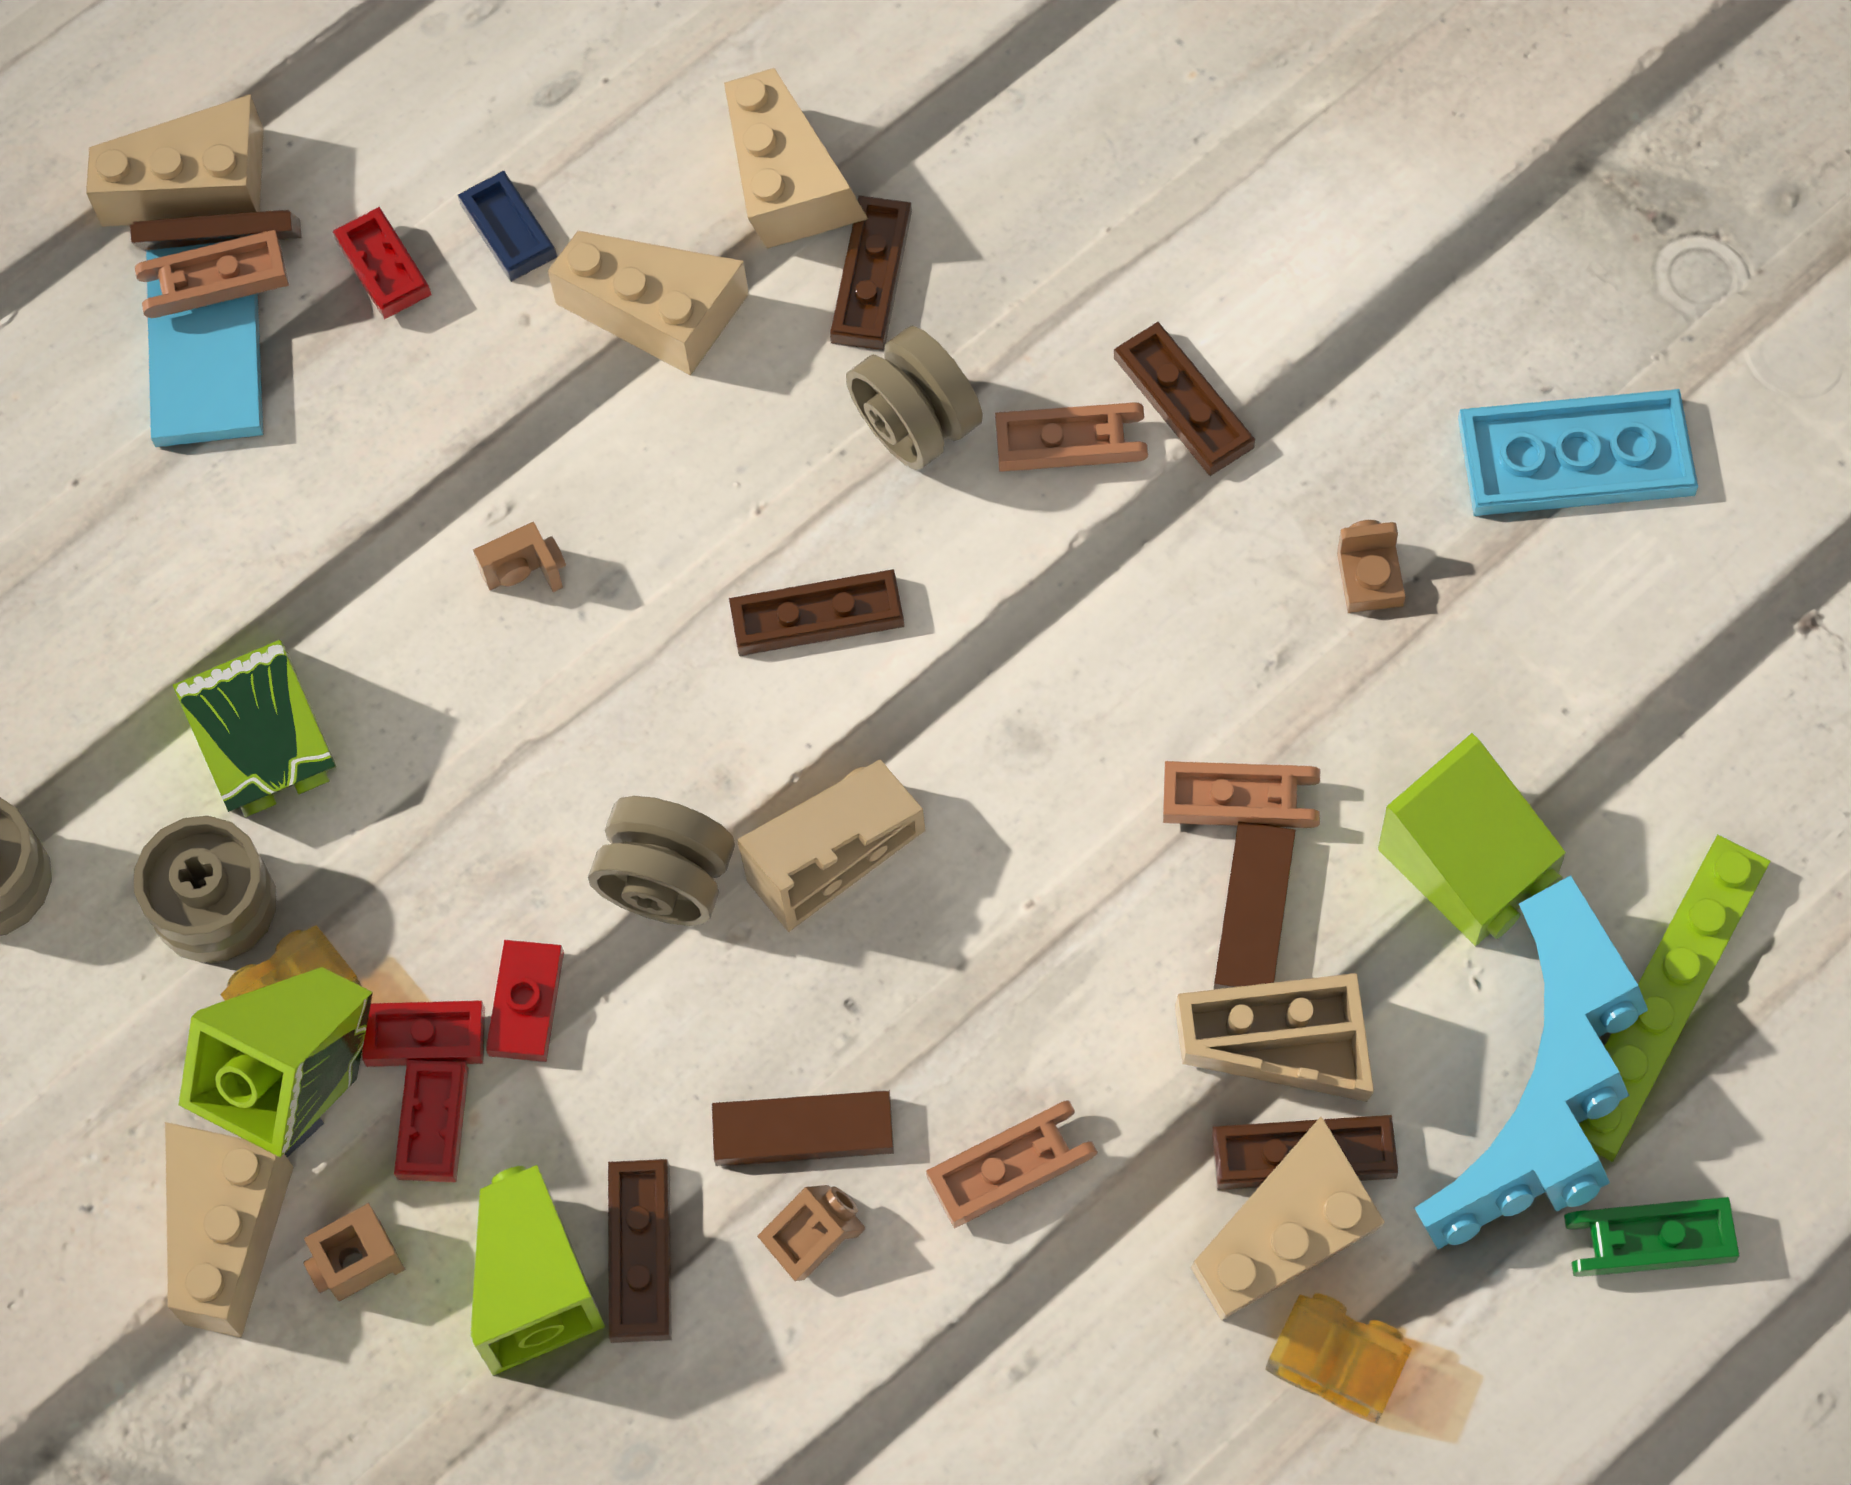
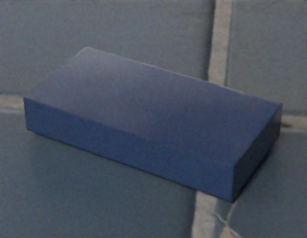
[458,170,557,282]

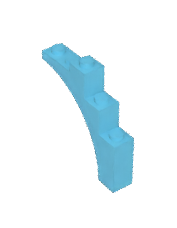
[1415,875,1648,1249]

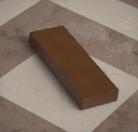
[830,195,912,351]
[130,210,302,250]
[1114,321,1255,476]
[729,569,905,656]
[1214,821,1296,990]
[712,1090,894,1166]
[1212,1115,1398,1190]
[608,1159,672,1343]

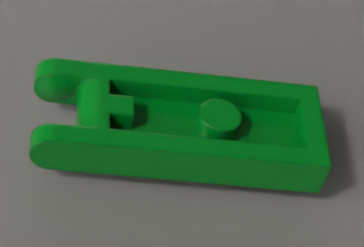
[1564,1197,1740,1277]

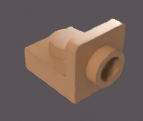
[1337,520,1405,613]
[473,521,566,592]
[757,1185,865,1281]

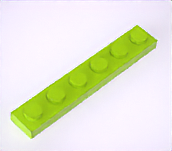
[1578,834,1770,1162]

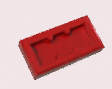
[333,207,432,320]
[486,940,564,1062]
[394,1060,469,1182]

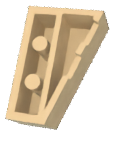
[724,68,868,249]
[86,94,264,227]
[548,230,749,376]
[737,759,925,932]
[1175,973,1374,1102]
[1190,1116,1385,1321]
[165,1122,294,1338]

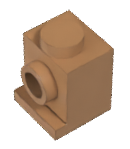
[303,1203,406,1302]

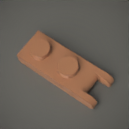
[135,230,289,318]
[995,402,1148,472]
[1163,761,1320,828]
[926,1100,1098,1229]

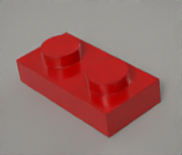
[362,1000,485,1067]

